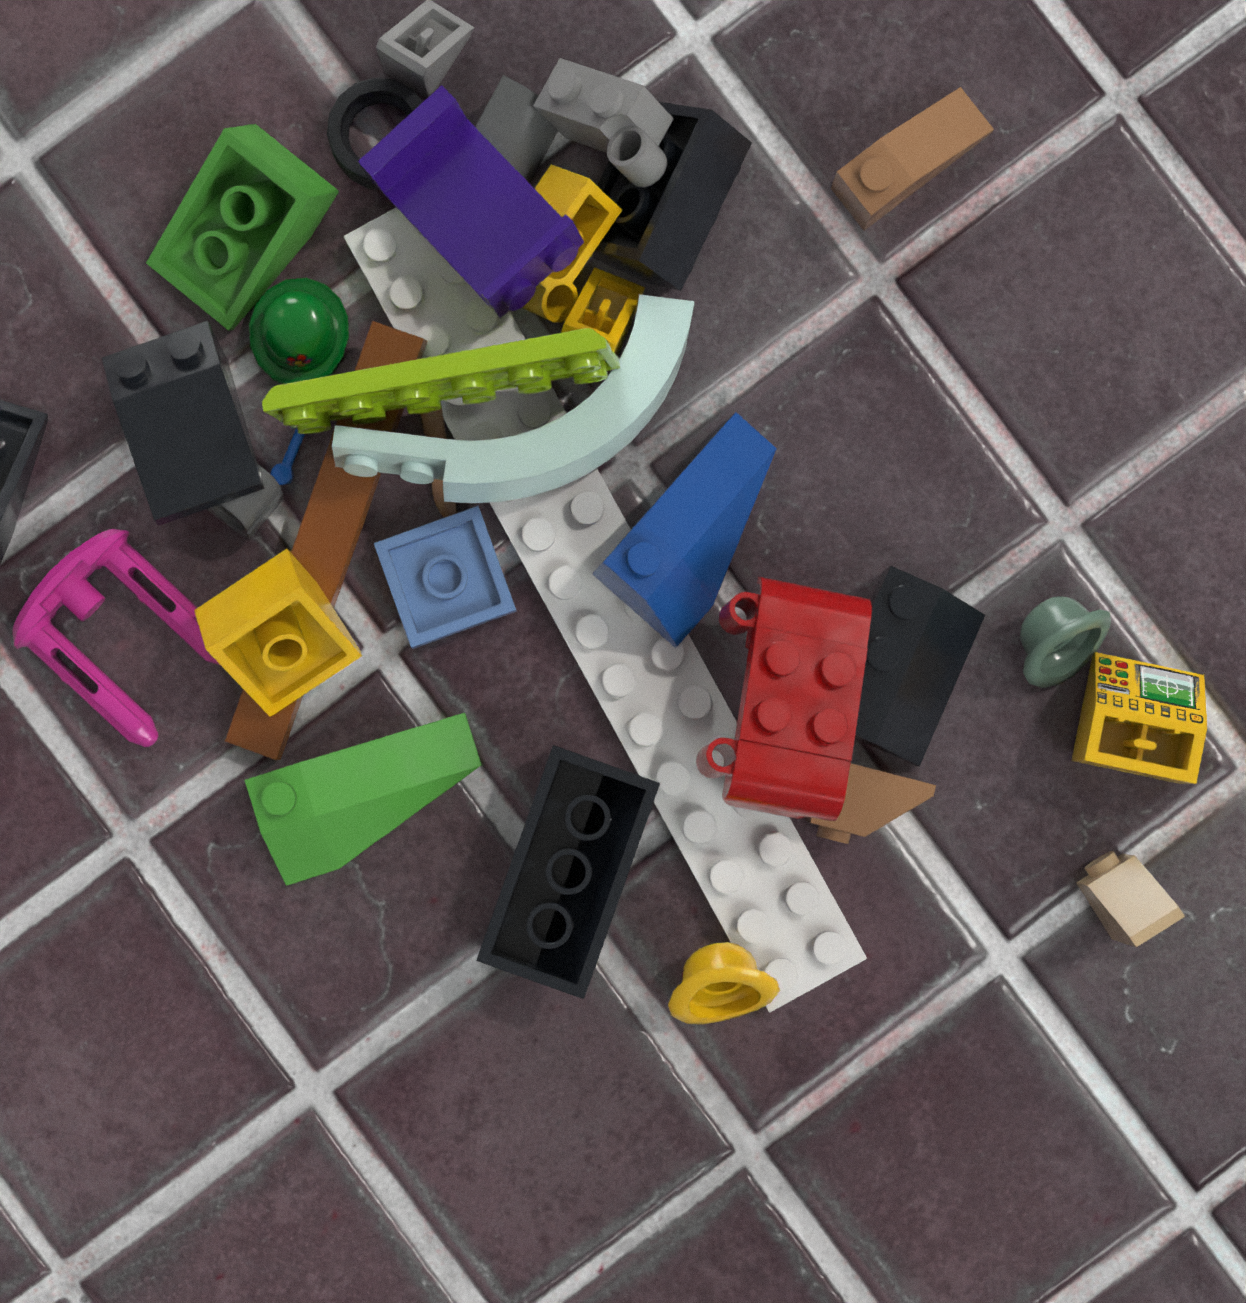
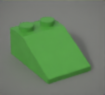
[146,124,339,331]

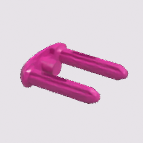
[12,529,221,747]

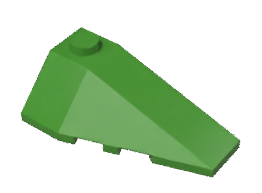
[245,713,482,886]

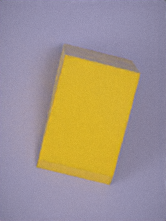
[561,267,645,357]

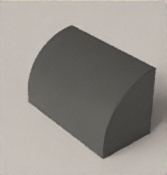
[475,75,558,184]

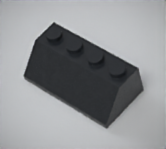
[476,745,660,999]

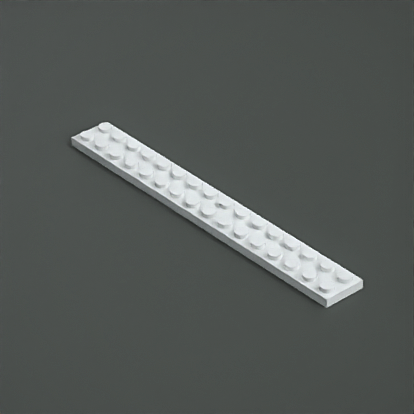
[344,208,867,1013]

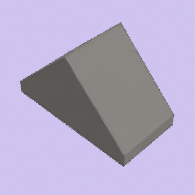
[376,0,474,98]

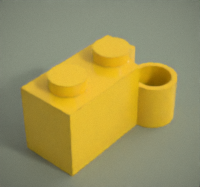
[522,164,622,323]

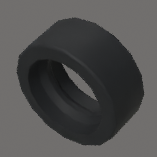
[327,78,423,190]

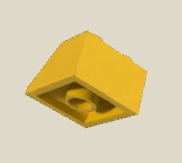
[194,549,362,717]

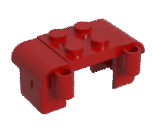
[696,577,872,821]

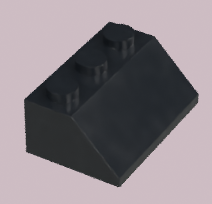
[591,102,752,291]
[855,566,985,767]

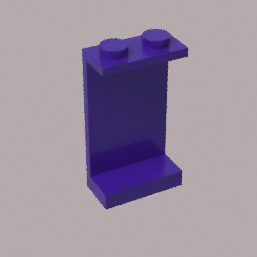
[358,85,584,319]

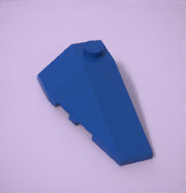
[592,412,777,648]

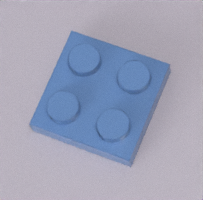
[374,506,517,649]

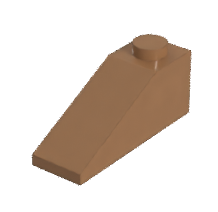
[831,87,994,231]

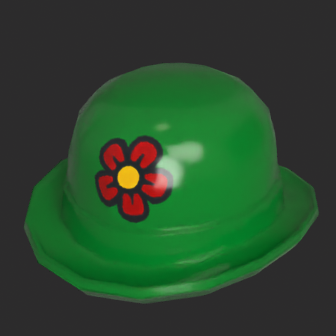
[249,277,349,384]

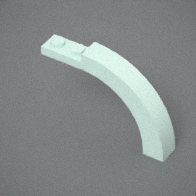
[332,294,695,503]

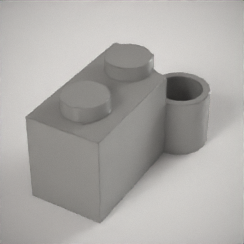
[533,58,673,187]

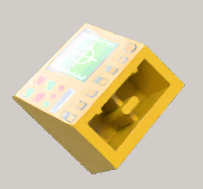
[1071,652,1207,784]

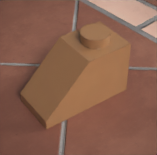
[806,763,936,844]

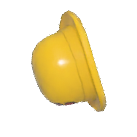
[668,942,780,1024]

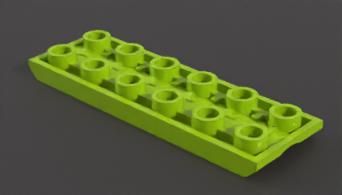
[262,328,620,434]

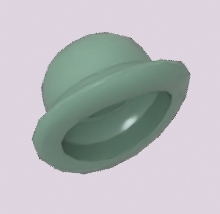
[1020,596,1111,688]

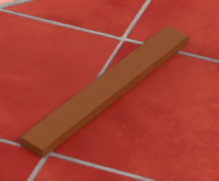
[225,321,428,760]

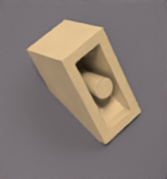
[1076,851,1185,947]

